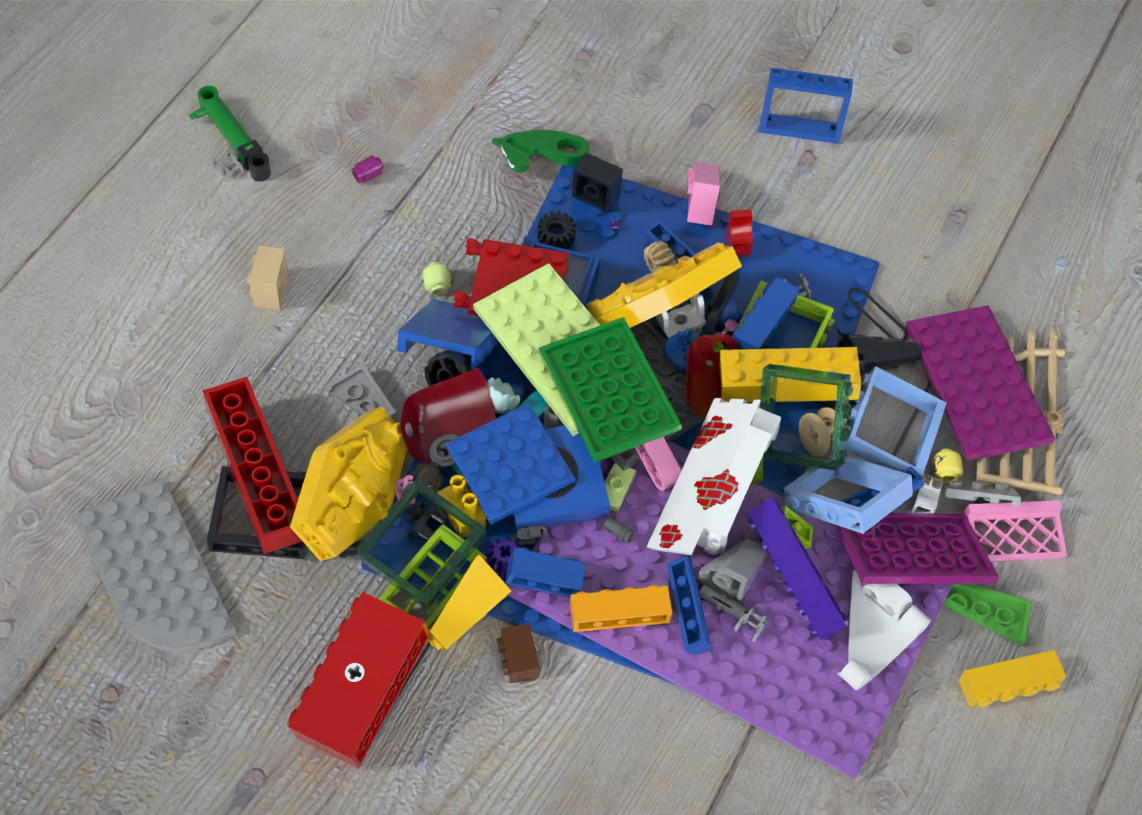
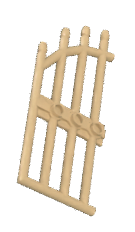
[976,330,1065,496]

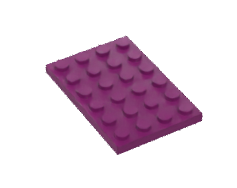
[835,513,999,584]

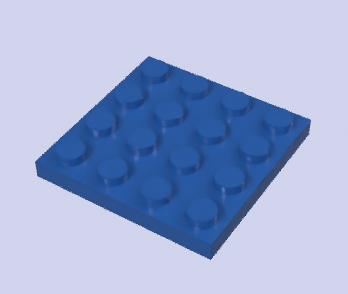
[446,403,575,525]

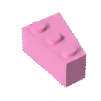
[687,162,720,226]

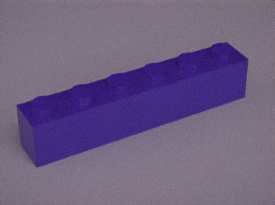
[747,497,849,640]

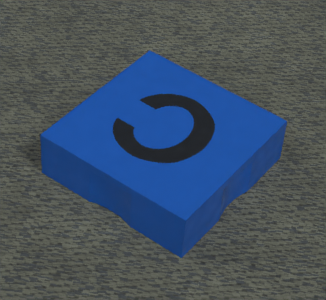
[512,425,610,534]

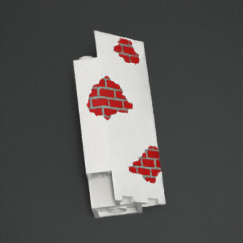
[647,398,781,556]

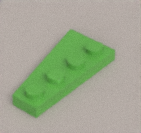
[943,584,1032,647]

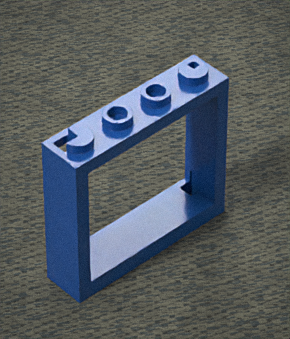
[759,67,853,144]

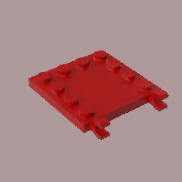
[454,238,570,316]

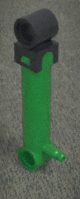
[189,86,271,181]

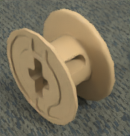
[798,407,847,457]

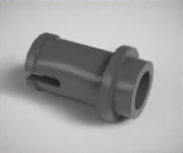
[603,516,635,543]

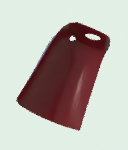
[685,334,753,419]
[400,368,496,464]

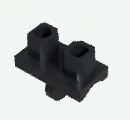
[406,497,448,542]

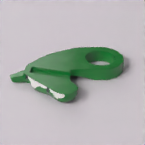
[492,130,590,173]

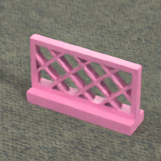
[963,500,1067,561]

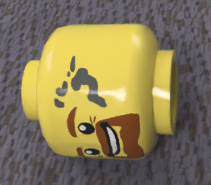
[932,449,963,483]

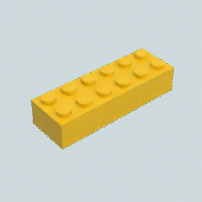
[719,347,861,403]

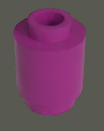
[351,155,384,183]

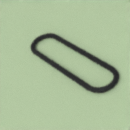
[847,287,907,341]

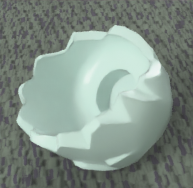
[487,377,520,414]

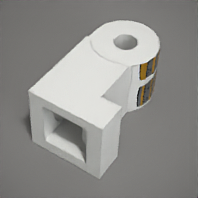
[911,474,943,513]

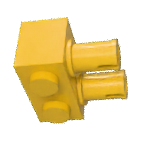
[437,475,486,539]

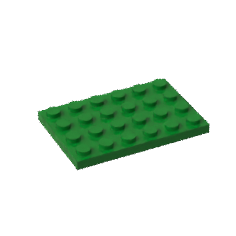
[539,317,682,463]

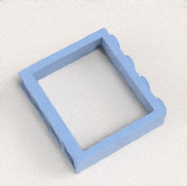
[843,366,947,476]
[784,452,913,533]

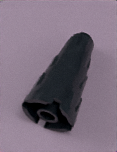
[836,334,922,377]
[424,350,488,386]

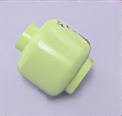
[422,262,453,296]

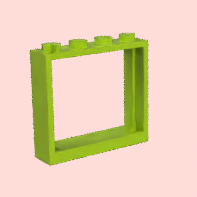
[738,281,835,348]

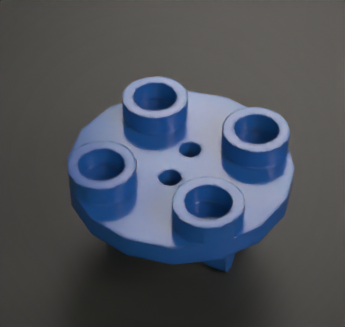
[665,328,708,372]

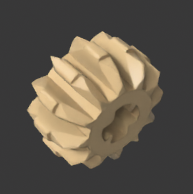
[644,241,677,272]

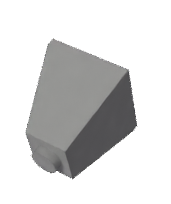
[697,538,767,603]

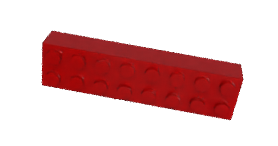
[202,377,302,554]

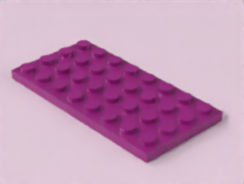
[906,305,1055,461]

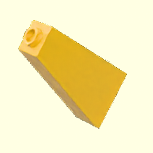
[428,555,511,652]

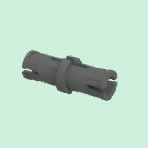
[699,583,748,620]

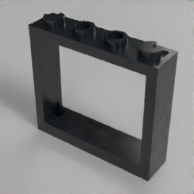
[207,466,307,560]

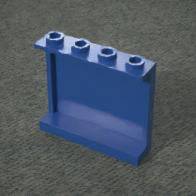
[397,299,500,369]

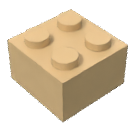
[247,245,288,310]

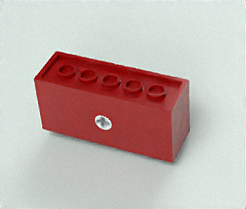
[288,592,430,769]

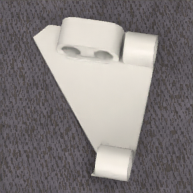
[837,570,931,691]

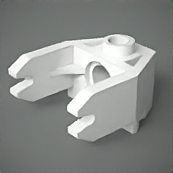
[656,293,706,339]

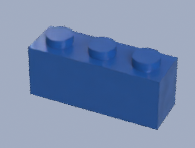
[505,548,585,598]

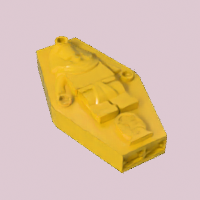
[587,242,742,328]
[290,406,407,561]

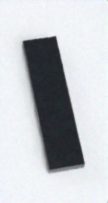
[706,267,741,335]

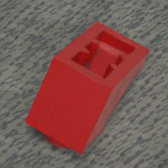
[725,209,753,257]

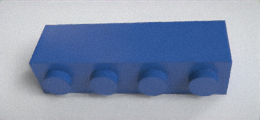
[732,277,800,350]

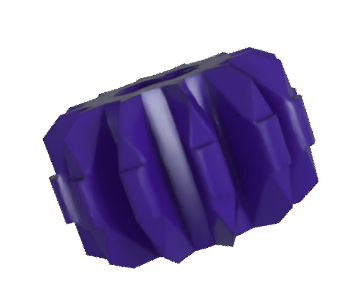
[485,536,524,578]

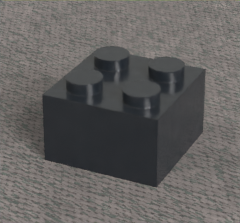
[572,153,623,213]

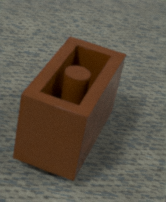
[497,624,540,683]

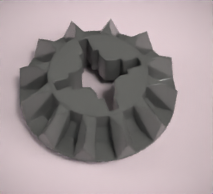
[429,434,460,469]

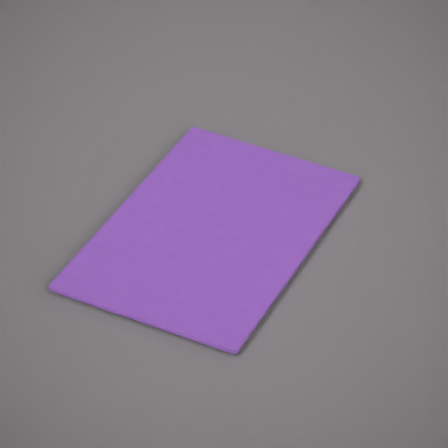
[508,441,953,778]

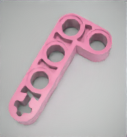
[635,437,681,491]

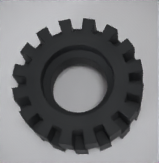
[537,211,576,250]

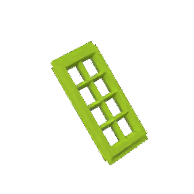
[379,524,488,630]

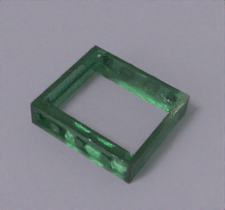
[760,364,853,471]
[357,479,487,610]

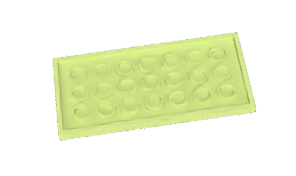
[473,263,600,436]

